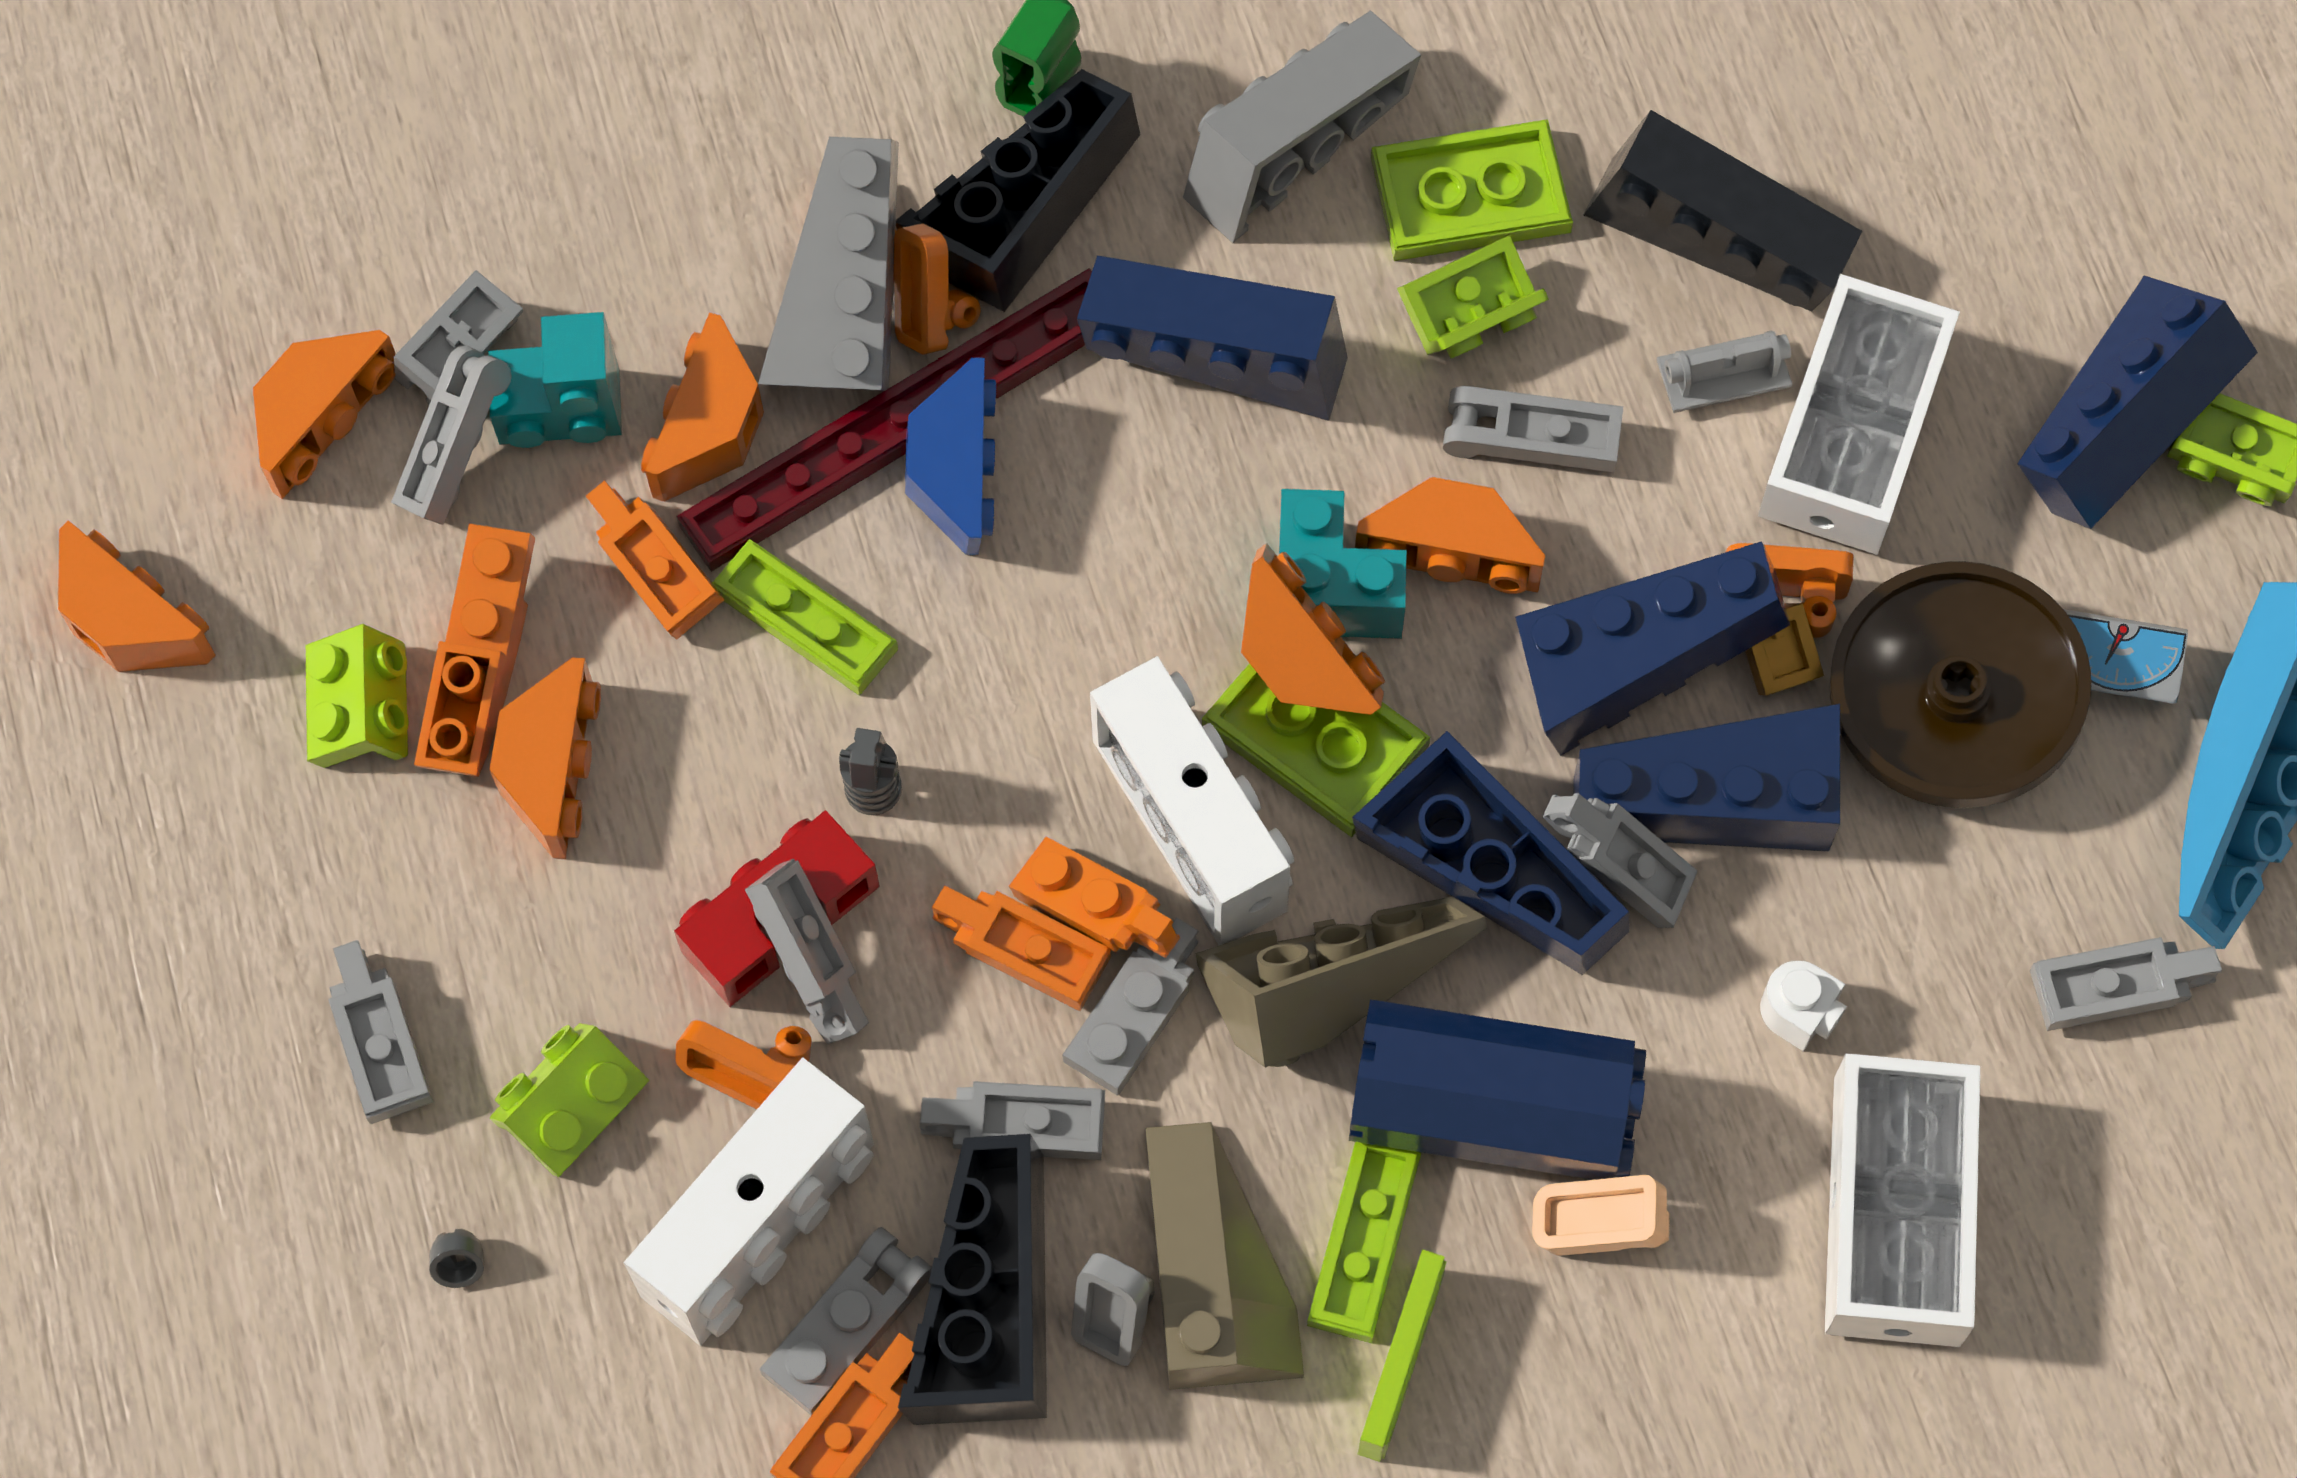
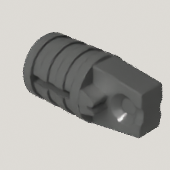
[839,728,902,815]

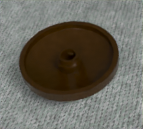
[1830,561,2092,808]

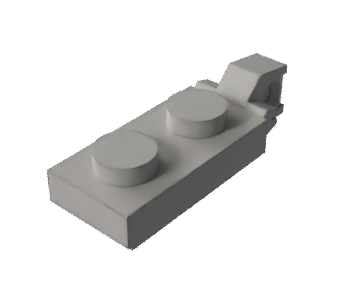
[1543,793,1697,928]
[745,859,869,1044]
[1062,917,1199,1096]
[2030,937,2222,1031]
[328,940,433,1124]
[920,1081,1105,1160]

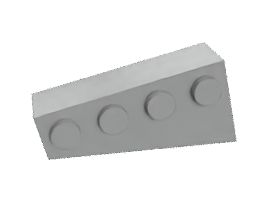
[1183,10,1421,243]
[758,136,899,390]

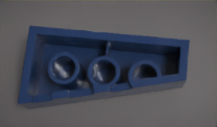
[1077,255,1348,421]
[1352,731,1629,975]

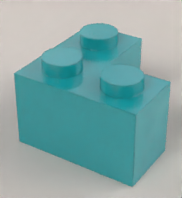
[488,312,622,448]
[1279,489,1407,639]

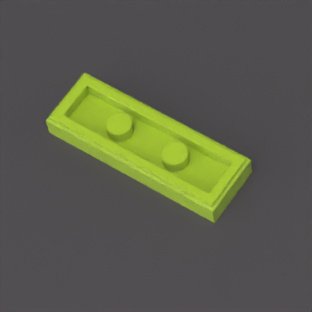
[712,539,898,696]
[1307,1142,1421,1343]
[1358,1249,1447,1462]

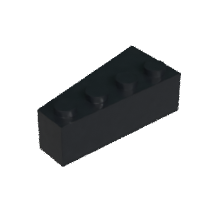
[895,69,1141,312]
[1583,110,1862,312]
[898,1134,1047,1425]

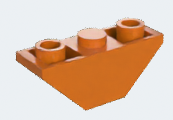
[641,312,764,502]
[253,330,396,499]
[1355,477,1545,594]
[58,520,216,672]
[1241,543,1385,715]
[490,657,601,859]

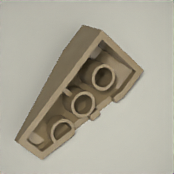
[1195,896,1486,1068]
[1145,1122,1304,1390]

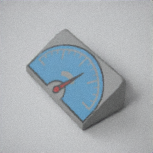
[2064,609,2188,703]

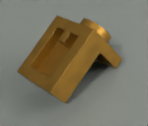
[1745,603,1825,696]

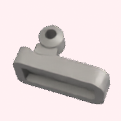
[1071,1253,1155,1366]

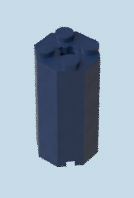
[1349,999,1646,1180]

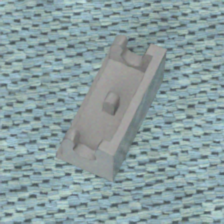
[394,270,523,405]

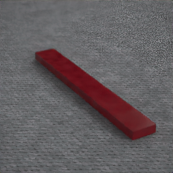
[676,268,1092,572]

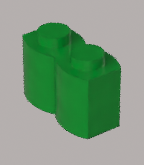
[992,0,1082,117]

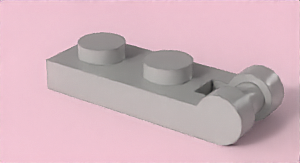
[391,346,512,525]
[1443,386,1624,473]
[760,1227,932,1415]

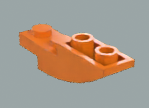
[414,523,535,777]

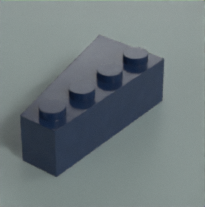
[2017,275,2258,529]
[1515,541,1790,756]
[1573,704,1840,851]

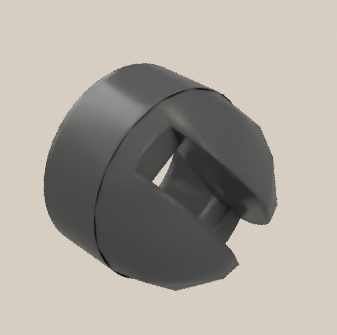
[429,1229,484,1288]

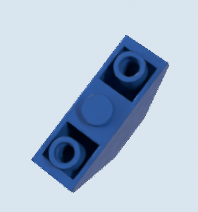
[905,358,996,555]

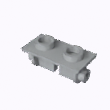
[1656,331,1792,413]

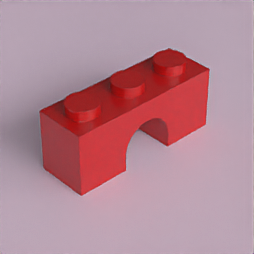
[674,810,880,1007]

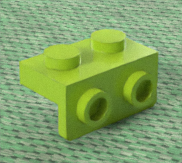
[1397,235,1549,359]
[2167,393,2297,506]
[305,624,409,768]
[489,1023,650,1177]

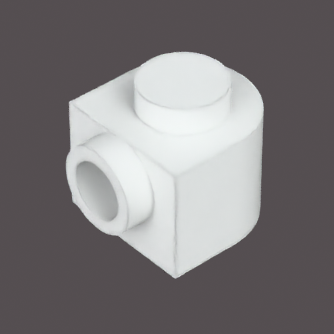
[1760,961,1847,1052]

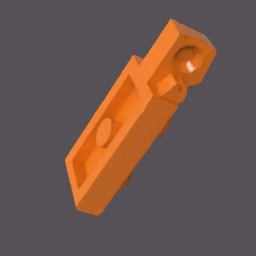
[586,480,725,639]
[1009,837,1180,958]
[932,885,1111,1012]
[770,1333,914,1478]

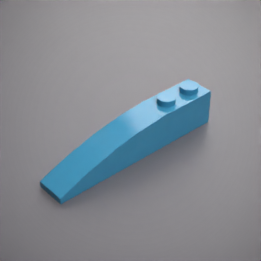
[2179,582,2297,949]

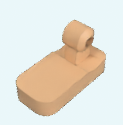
[1532,1175,1670,1256]

